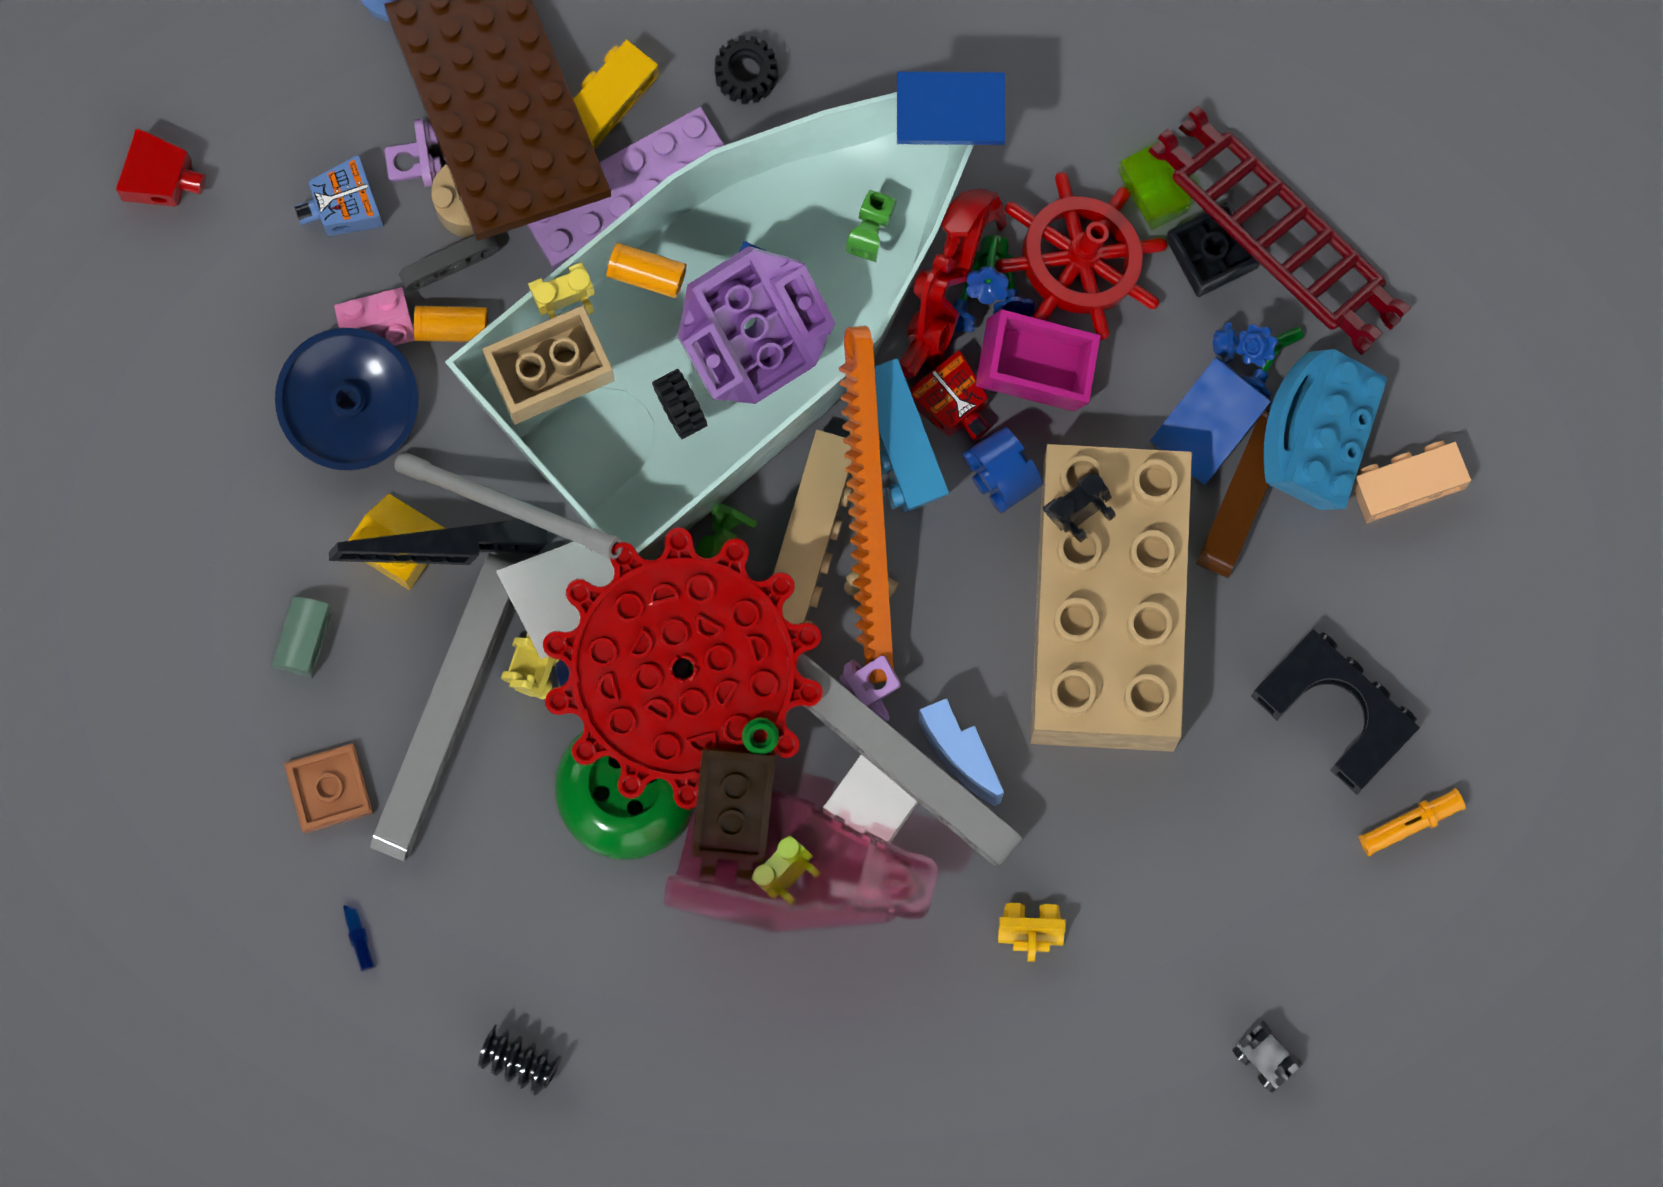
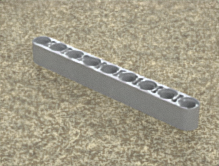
[370,553,516,861]
[796,653,1022,868]

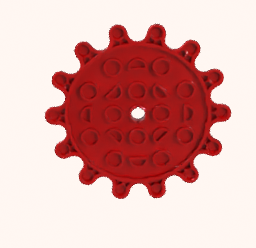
[543,527,823,809]

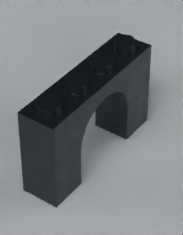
[1251,629,1420,795]

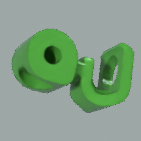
[846,189,897,262]
[696,503,757,558]

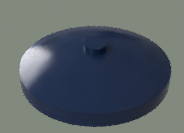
[275,328,419,471]

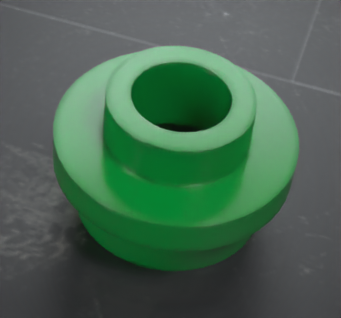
[742,717,779,754]

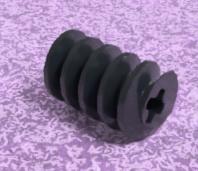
[478,1024,562,1096]

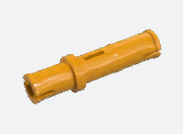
[1358,788,1466,857]

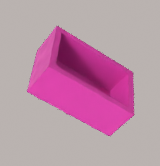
[975,309,1101,412]

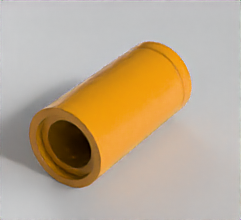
[606,242,687,299]
[414,306,488,342]

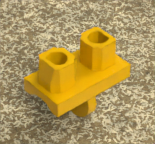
[998,903,1066,962]

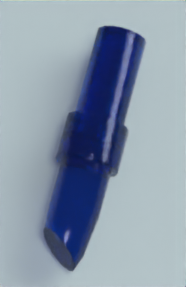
[343,904,375,972]

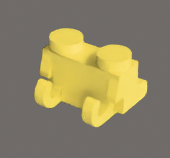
[528,262,595,319]
[501,633,559,700]

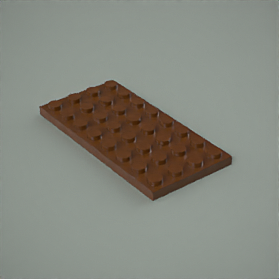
[384,0,611,241]

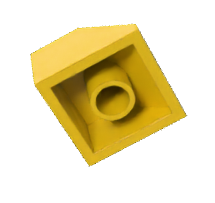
[348,494,446,590]

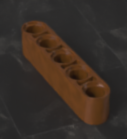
[1195,410,1270,579]

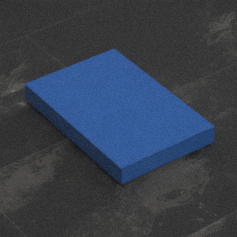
[897,72,1005,145]
[1149,357,1273,485]

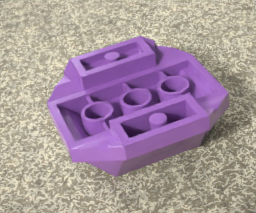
[678,246,836,404]

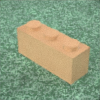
[1352,441,1471,524]

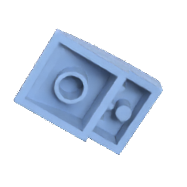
[918,698,1004,806]

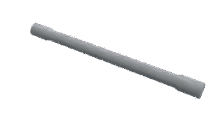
[394,452,623,559]

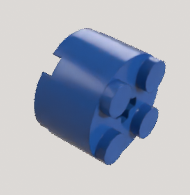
[962,427,1043,514]

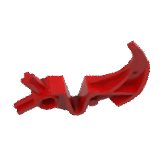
[899,188,1007,379]

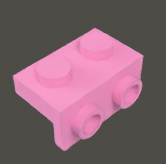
[334,287,415,346]

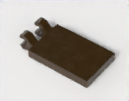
[691,747,776,887]

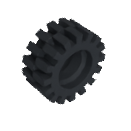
[714,35,778,104]
[652,369,708,439]

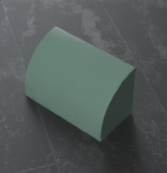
[271,597,333,678]

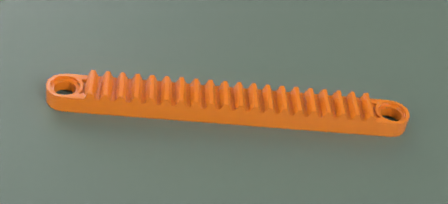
[839,325,894,684]

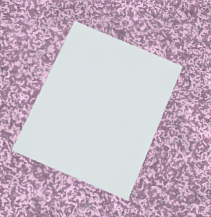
[496,542,614,659]

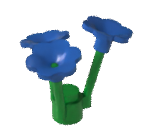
[953,235,1035,332]

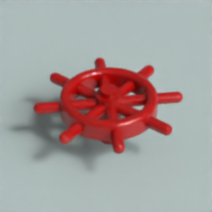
[995,172,1168,340]

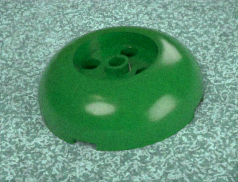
[555,730,696,860]

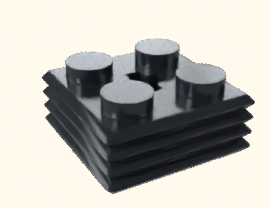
[1166,202,1260,297]

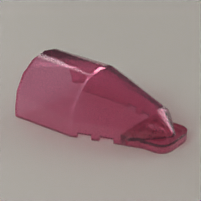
[664,791,938,933]

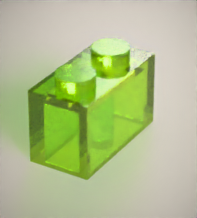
[1118,143,1192,231]

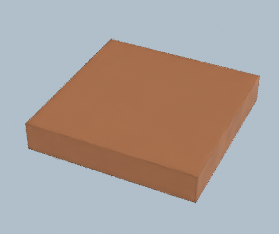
[284,743,374,834]

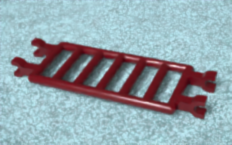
[1148,105,1411,356]

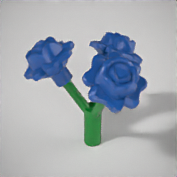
[1213,322,1303,400]

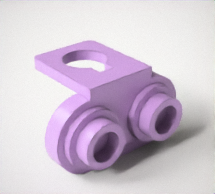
[385,118,442,187]
[840,656,901,722]

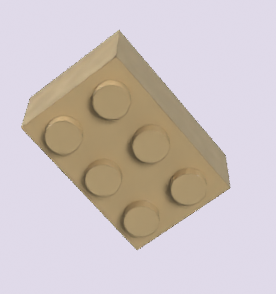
[482,305,615,425]

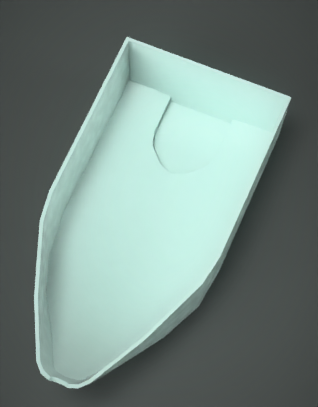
[445,92,973,560]

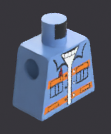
[294,155,383,236]

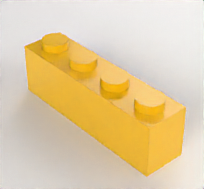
[572,39,660,150]

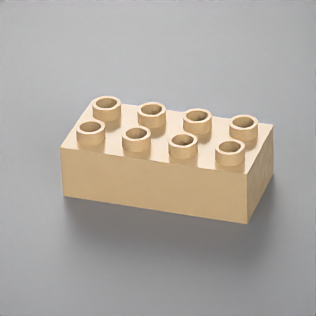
[1030,444,1192,752]

